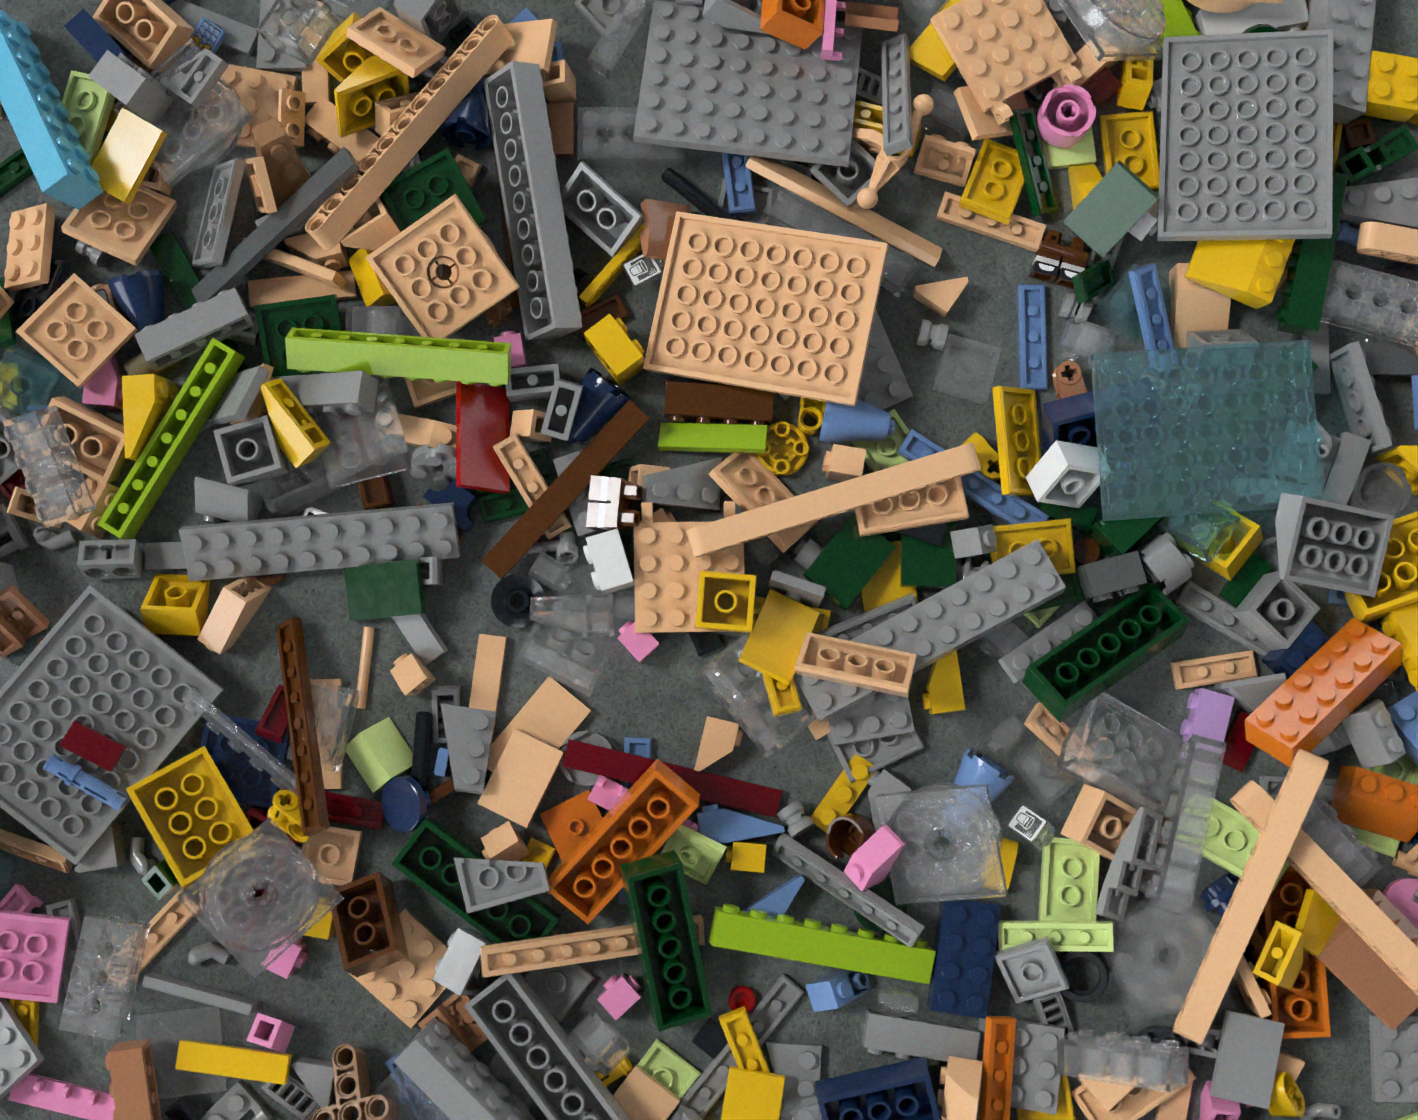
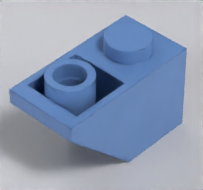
[805,969,872,1012]

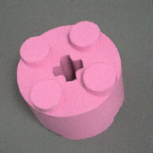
[1036,84,1096,148]

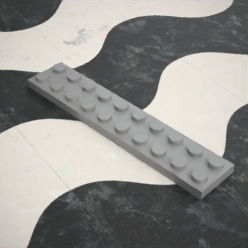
[179,502,461,581]

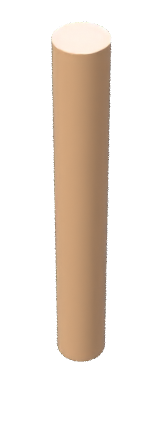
[355,627,375,709]

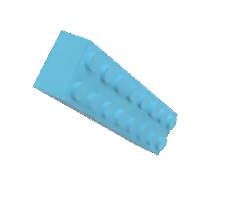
[0,10,103,210]

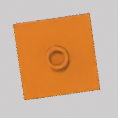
[539,789,603,862]

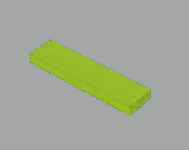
[658,422,768,454]

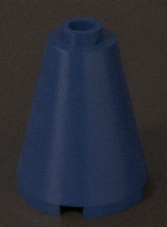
[439,75,493,150]
[107,269,165,334]
[568,367,633,444]

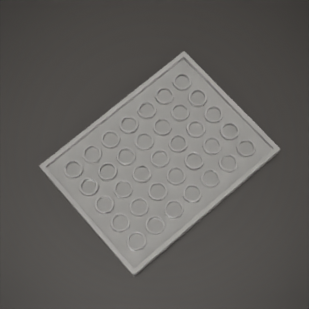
[633,0,863,167]
[1157,29,1334,241]
[0,585,224,865]

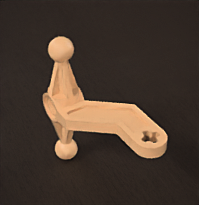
[852,94,934,209]

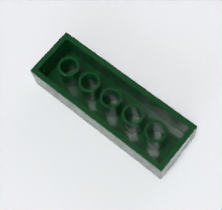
[1022,582,1190,723]
[391,817,562,944]
[619,850,713,1032]

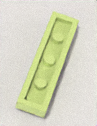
[998,920,1114,952]

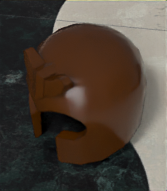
[826,813,875,859]

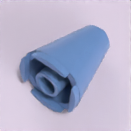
[819,399,896,442]
[944,747,1015,827]

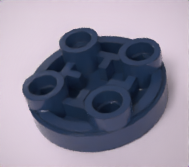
[381,775,431,833]

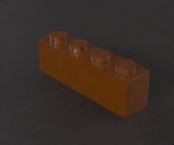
[664,381,774,425]

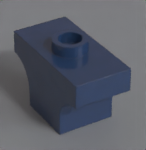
[423,480,478,533]

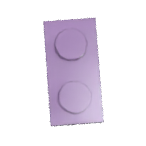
[1180,688,1235,751]

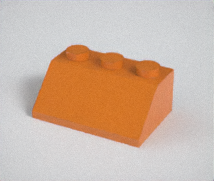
[1328,765,1418,843]

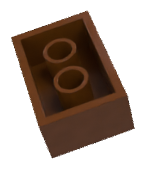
[327,871,409,977]

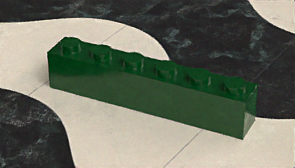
[1276,172,1348,337]

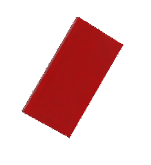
[456,381,510,494]

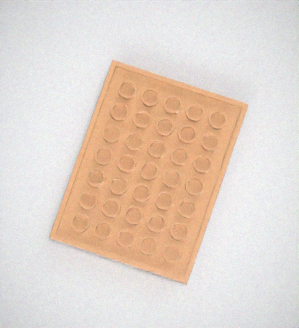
[643,211,889,407]

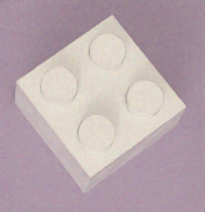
[1026,440,1111,508]
[583,528,634,595]

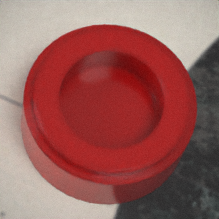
[728,985,756,1013]

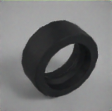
[1059,951,1110,1003]

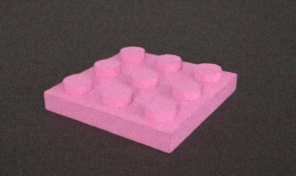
[0,910,71,1003]

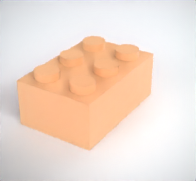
[93,0,195,72]
[30,396,126,484]

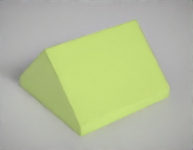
[344,717,413,793]

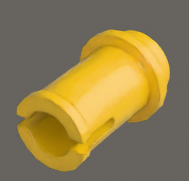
[596,1055,633,1087]

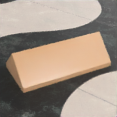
[795,632,917,698]

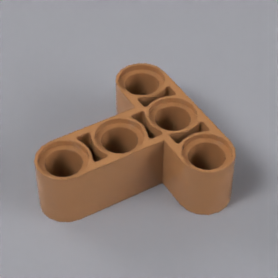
[311,1044,399,1120]

